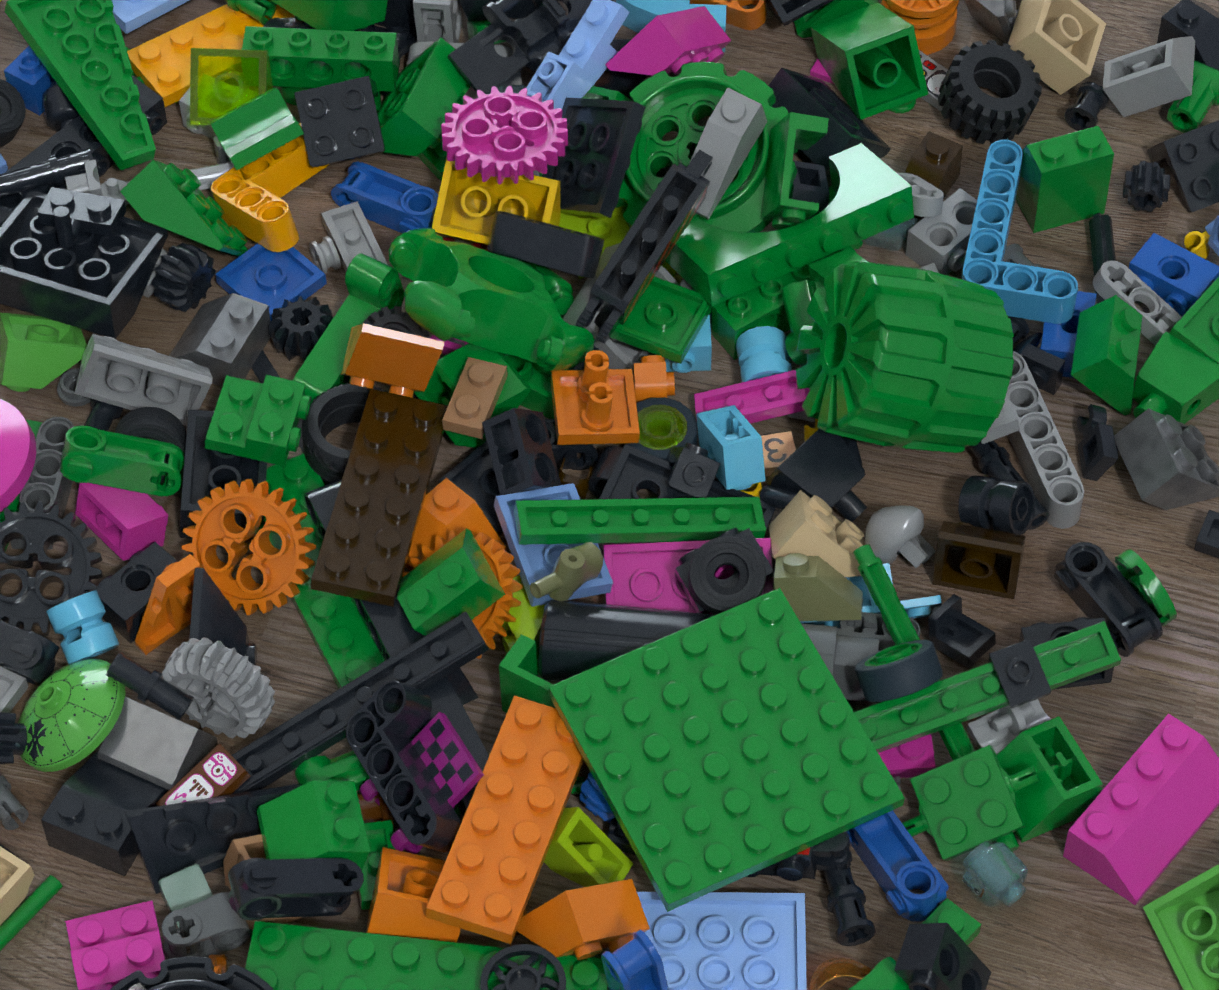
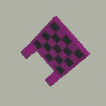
[360,712,484,854]

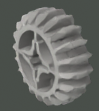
[162,637,275,738]

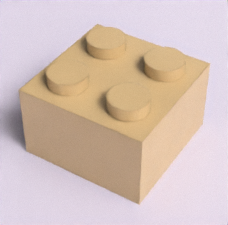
[1008,0,1106,95]

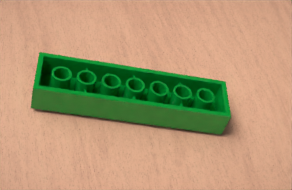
[245,921,609,990]

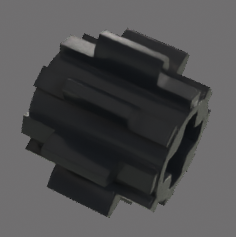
[1123,161,1171,212]

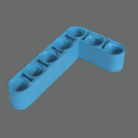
[962,140,1078,324]

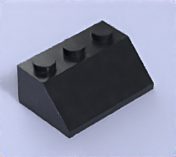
[768,68,891,177]
[180,410,267,539]

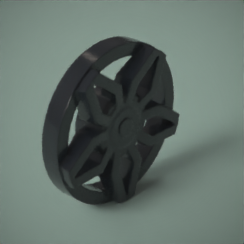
[480,944,566,990]

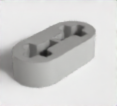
[897,173,944,217]

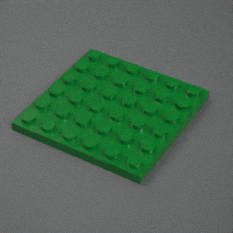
[548,588,905,912]

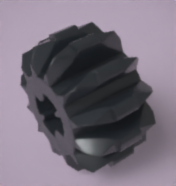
[152,242,216,312]
[269,295,333,361]

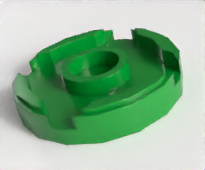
[1115,549,1177,626]

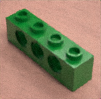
[241,26,399,92]
[712,246,857,360]

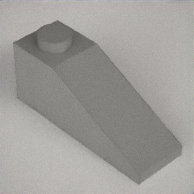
[690,88,767,220]

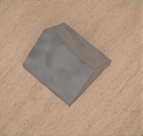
[98,696,217,790]

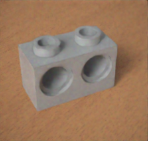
[413,0,462,43]
[906,188,977,275]

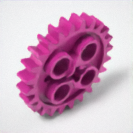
[441,86,568,184]

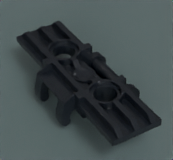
[448,0,614,94]

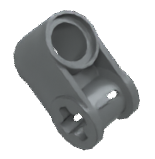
[162,892,252,959]

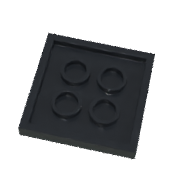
[542,97,646,218]

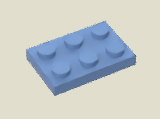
[494,483,613,607]

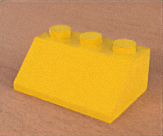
[432,158,561,245]

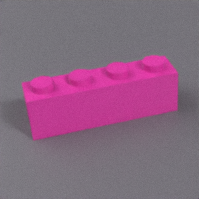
[1063,713,1219,905]

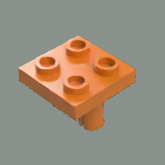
[550,350,640,445]

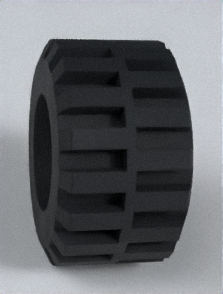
[938,40,1042,144]

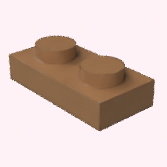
[442,357,508,439]

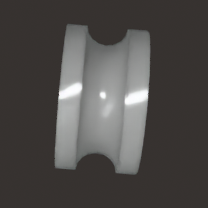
[309,236,341,274]

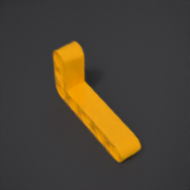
[211,122,330,252]

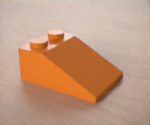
[341,323,444,398]

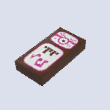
[156,744,250,806]

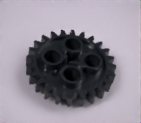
[0,501,103,636]

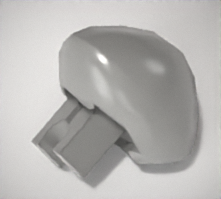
[865,505,936,568]

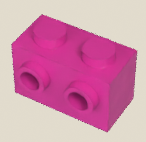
[75,483,168,561]

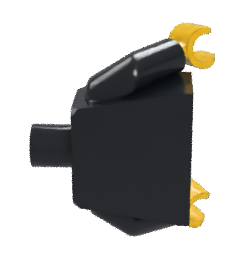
[740,419,867,522]

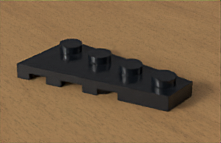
[125,783,302,894]

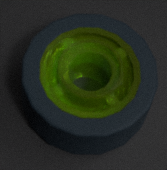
[622,398,697,460]

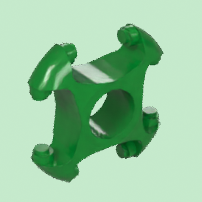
[389,228,594,372]

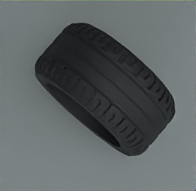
[302,383,387,484]

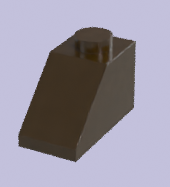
[905,131,963,223]

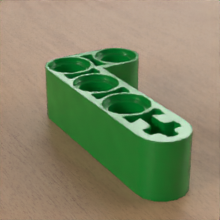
[293,253,404,404]

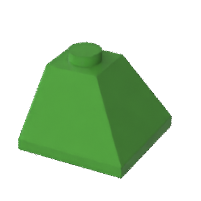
[0,313,87,392]

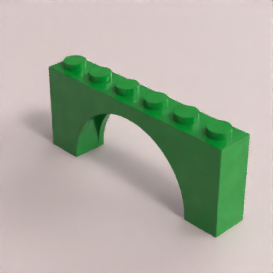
[665,143,914,306]

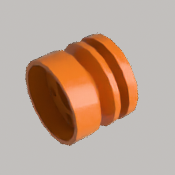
[881,0,959,55]

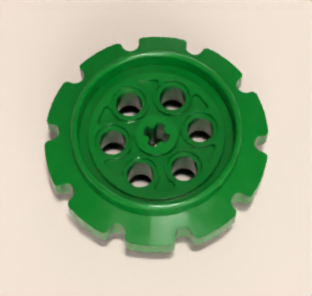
[616,62,798,233]

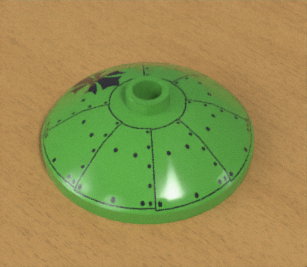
[18,659,125,772]

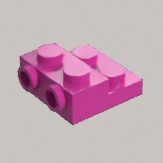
[65,900,166,990]

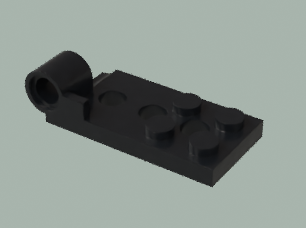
[588,444,776,531]

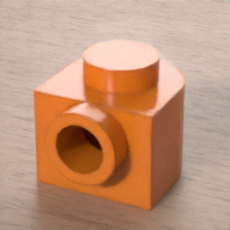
[633,355,675,404]

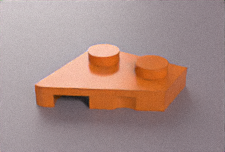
[135,554,201,655]

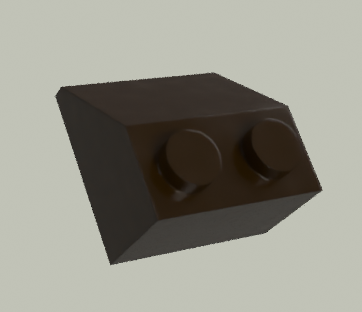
[932,521,1026,599]

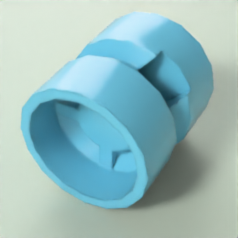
[736,326,792,383]
[46,590,120,664]

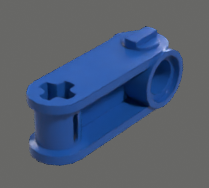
[331,161,438,234]
[844,810,949,922]
[601,929,669,990]

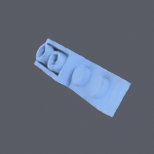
[526,0,630,109]

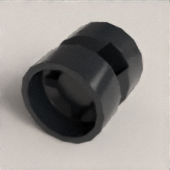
[958,475,1035,535]

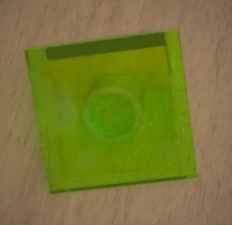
[190,48,273,125]

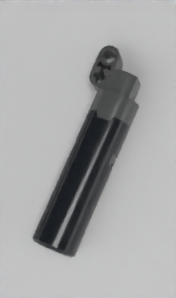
[538,599,920,702]

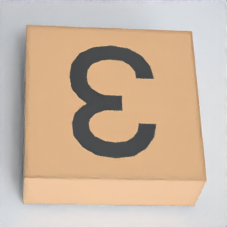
[761,431,796,477]

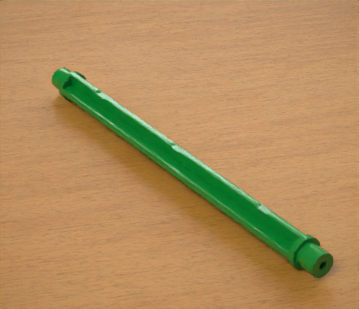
[853,544,1020,855]

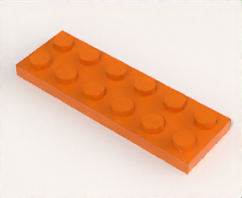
[426,696,584,944]

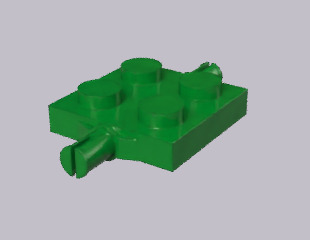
[902,745,1040,861]

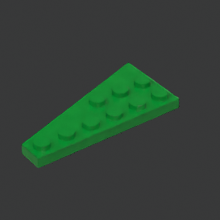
[4,0,156,170]

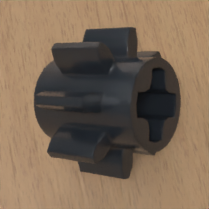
[0,712,27,764]

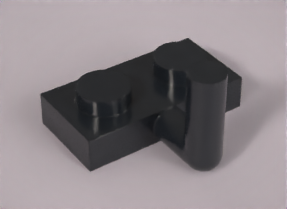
[37,187,126,248]

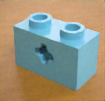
[696,405,766,490]

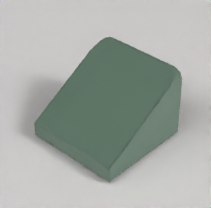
[158,864,213,928]

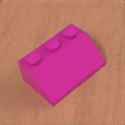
[605,6,731,75]

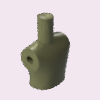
[530,542,603,602]

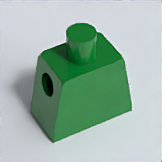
[1133,332,1219,424]

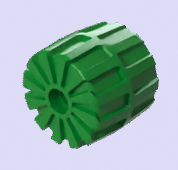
[796,261,1014,453]

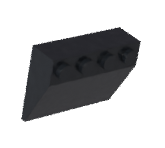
[0,189,168,339]

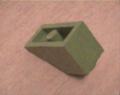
[774,553,863,621]

